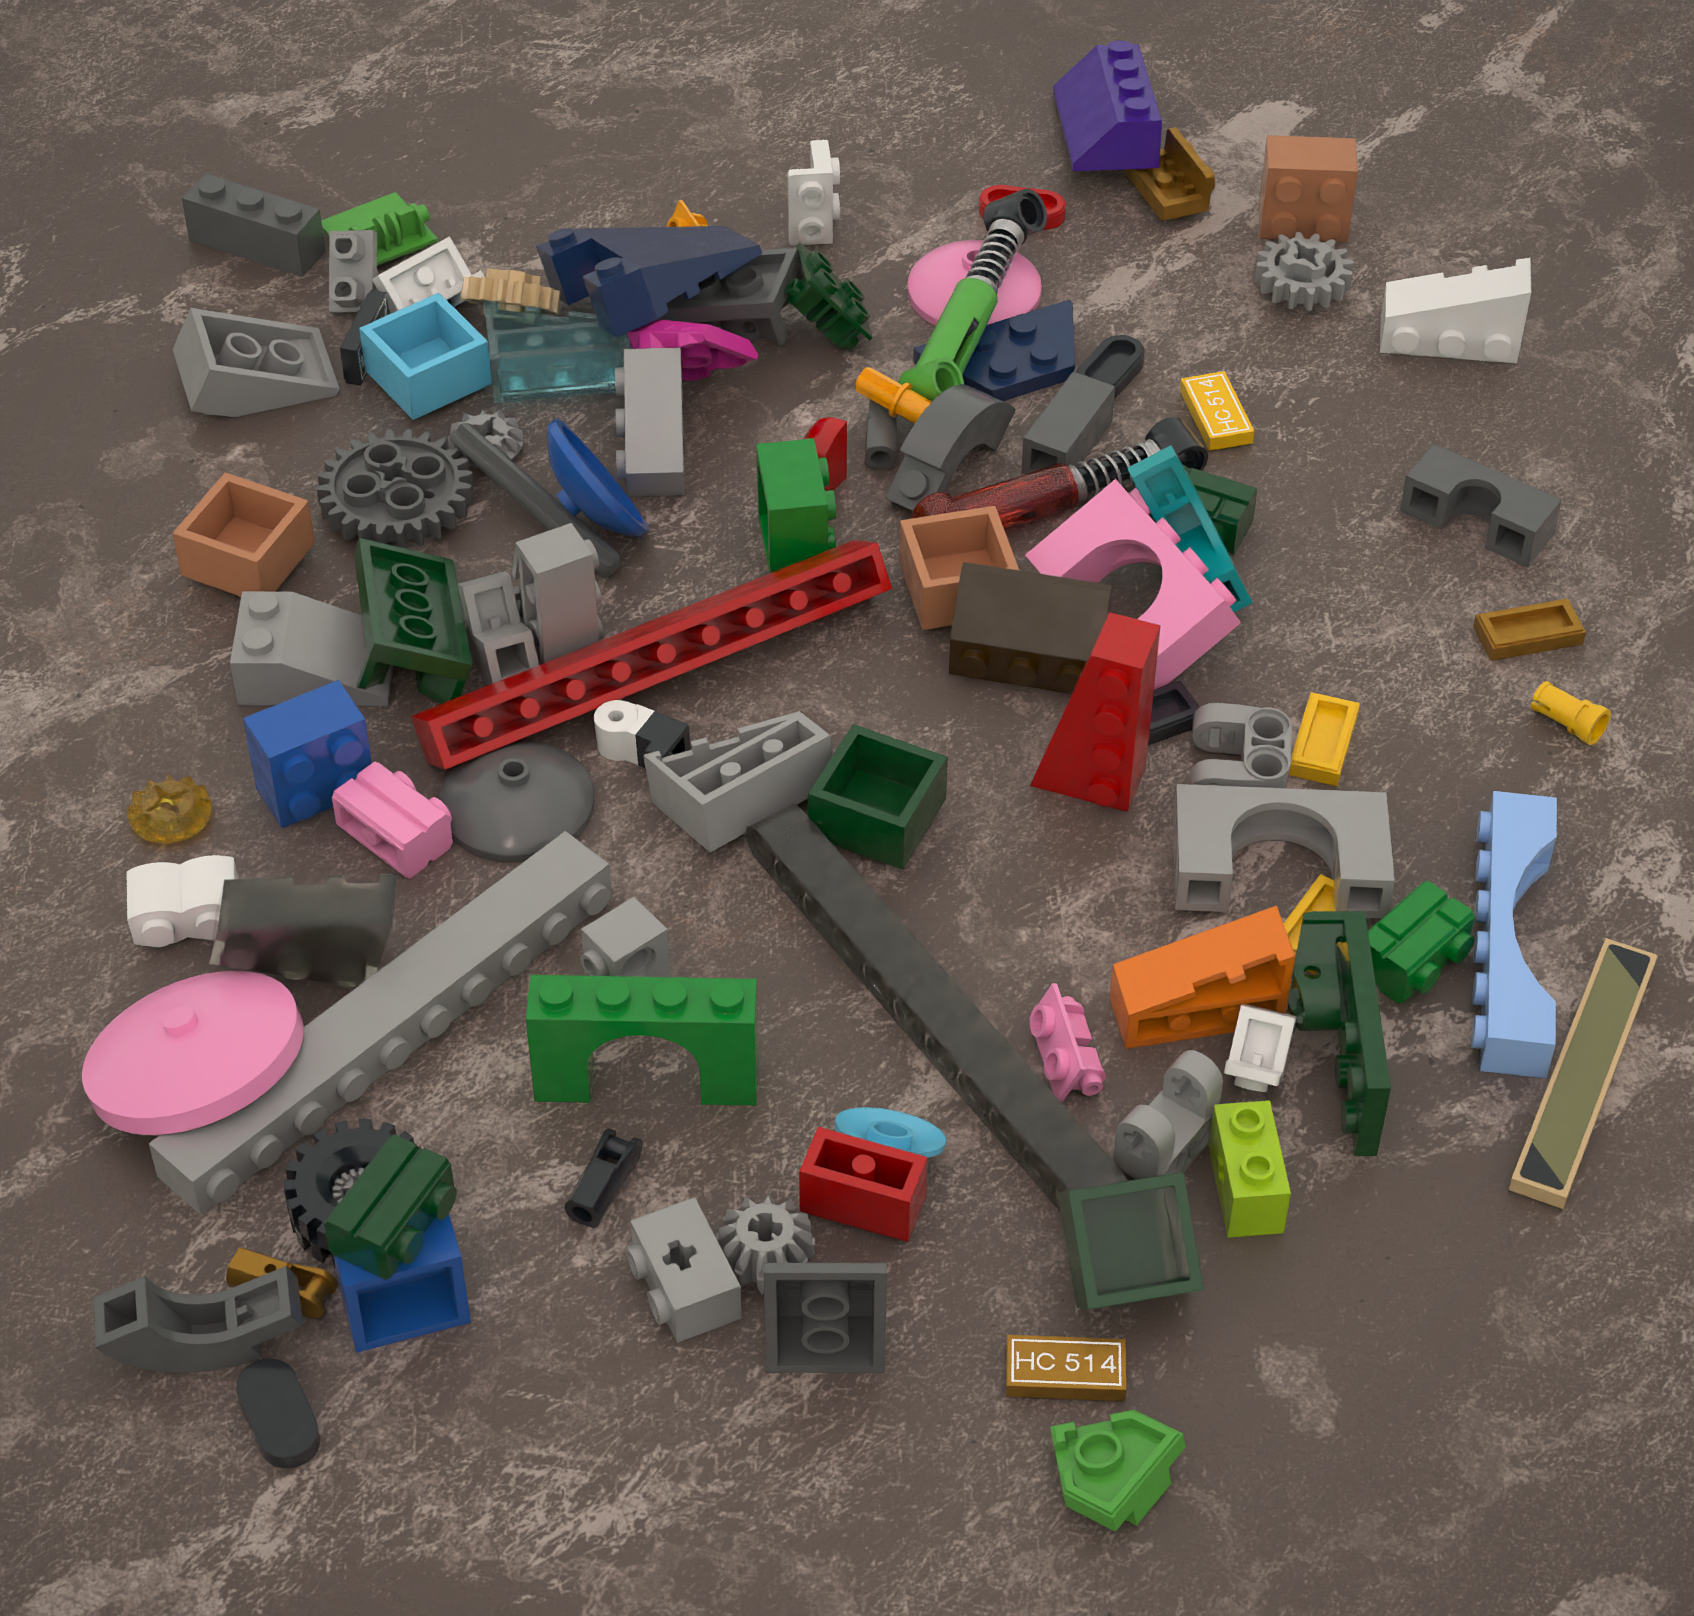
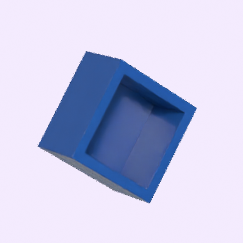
[243,680,372,828]
[333,1214,471,1353]

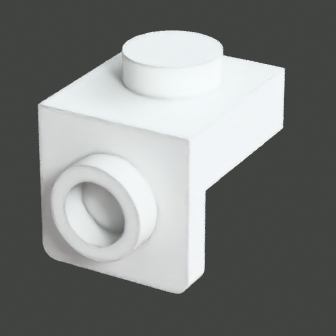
[1224,1004,1297,1092]

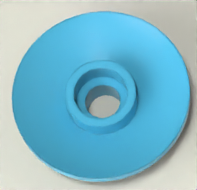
[834,1107,947,1158]

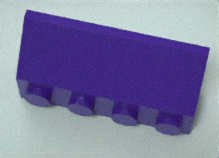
[1053,40,1162,171]

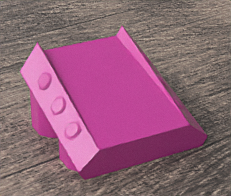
[627,319,758,381]

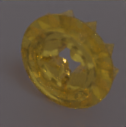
[126,774,212,844]

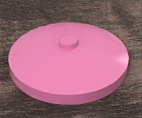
[82,971,304,1135]

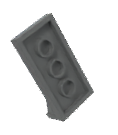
[659,247,805,346]

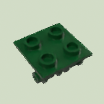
[784,242,873,350]

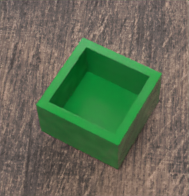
[756,438,836,574]

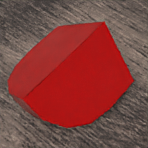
[804,417,847,491]

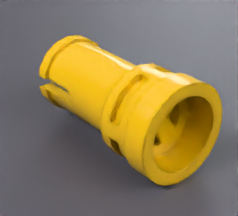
[1530,681,1611,746]

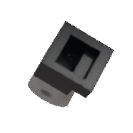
[594,700,691,781]

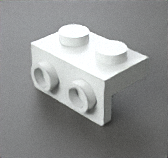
[788,140,840,246]
[372,236,485,314]

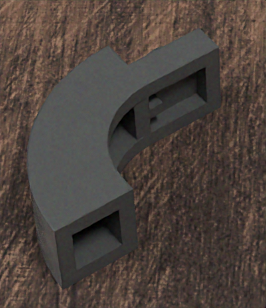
[93,1266,303,1373]

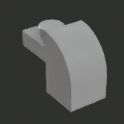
[458,571,539,685]

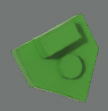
[1050,1410,1186,1532]

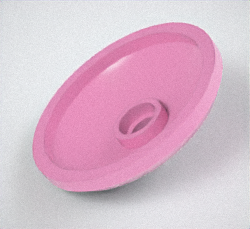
[908,240,1042,326]

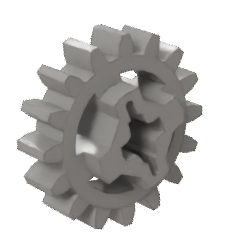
[1255,232,1353,311]

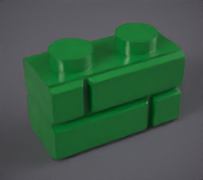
[1368,880,1475,1004]

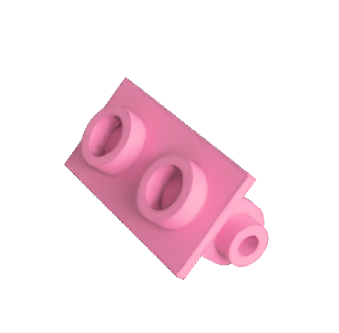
[1029,983,1106,1104]

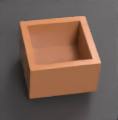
[1258,135,1358,242]
[172,472,315,596]
[899,506,1020,630]

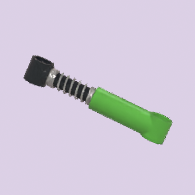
[898,188,1047,401]

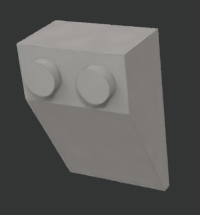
[172,308,340,417]
[230,591,394,706]

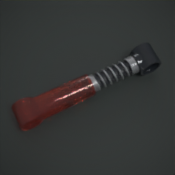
[911,417,1208,531]

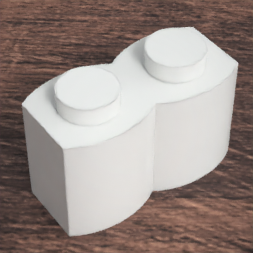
[127,855,242,947]

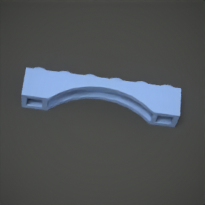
[1471,791,1557,1079]

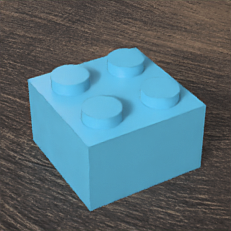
[359,293,492,420]

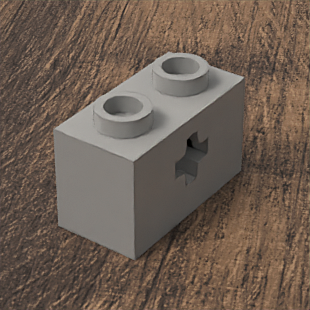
[625,1197,742,1343]

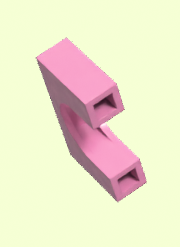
[1025,479,1241,690]

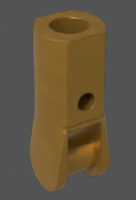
[226,1247,339,1318]

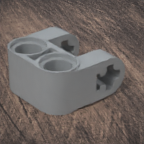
[1189,703,1292,788]
[1112,1050,1223,1179]

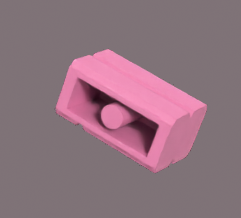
[332,761,453,879]

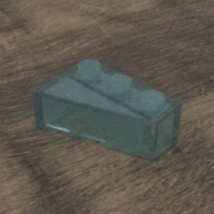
[484,301,631,403]

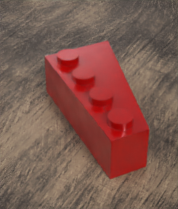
[1030,612,1161,812]

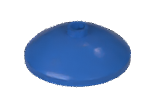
[546,418,650,537]

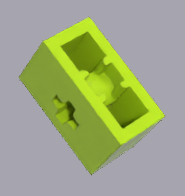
[1208,1100,1291,1238]

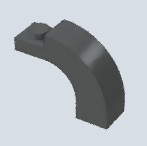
[885,384,1016,517]

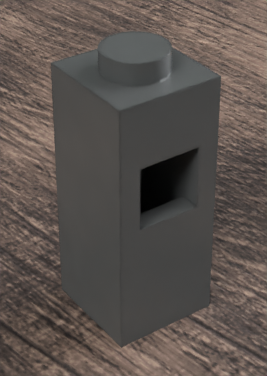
[1021,371,1115,480]

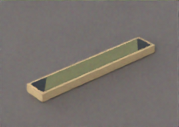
[1509,938,1658,1209]

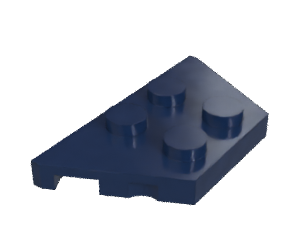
[913,299,1075,401]

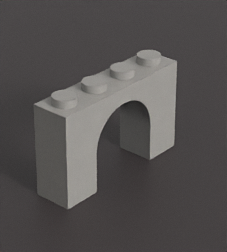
[1173,784,1395,918]

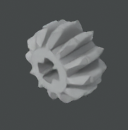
[716,1193,815,1295]

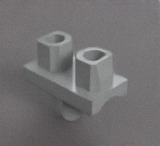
[329,230,379,314]

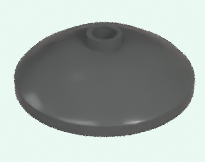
[439,740,594,862]

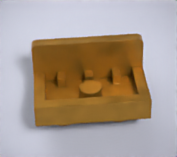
[1124,127,1215,221]

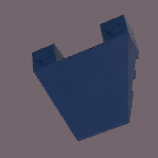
[536,226,762,338]

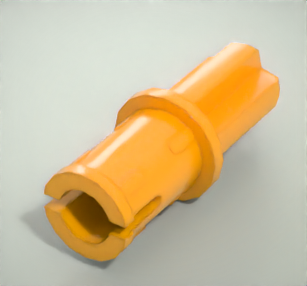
[855,367,932,424]

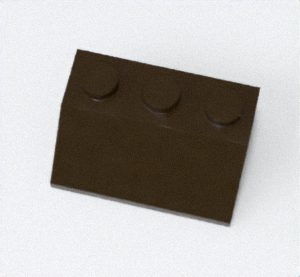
[949,562,1112,694]

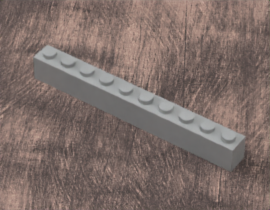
[149,831,612,1215]

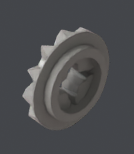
[447,409,523,467]

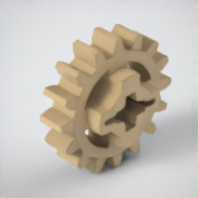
[461,268,561,323]

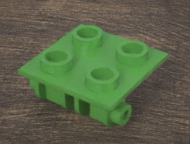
[321,192,438,267]

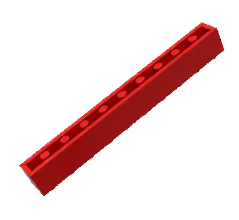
[411,540,892,770]

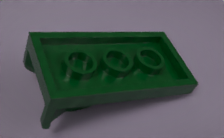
[354,538,472,704]
[1288,911,1391,1156]

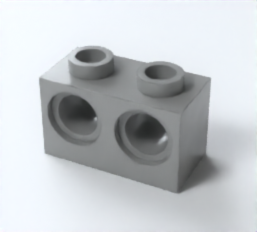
[580,897,670,977]

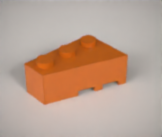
[1109,905,1295,1049]

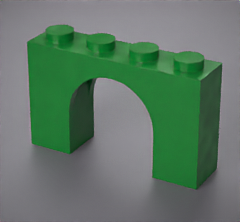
[526,975,759,1106]

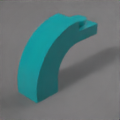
[1128,445,1253,612]

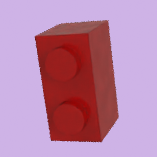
[799,1127,928,1242]

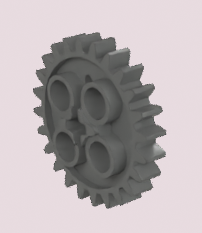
[316,428,474,548]

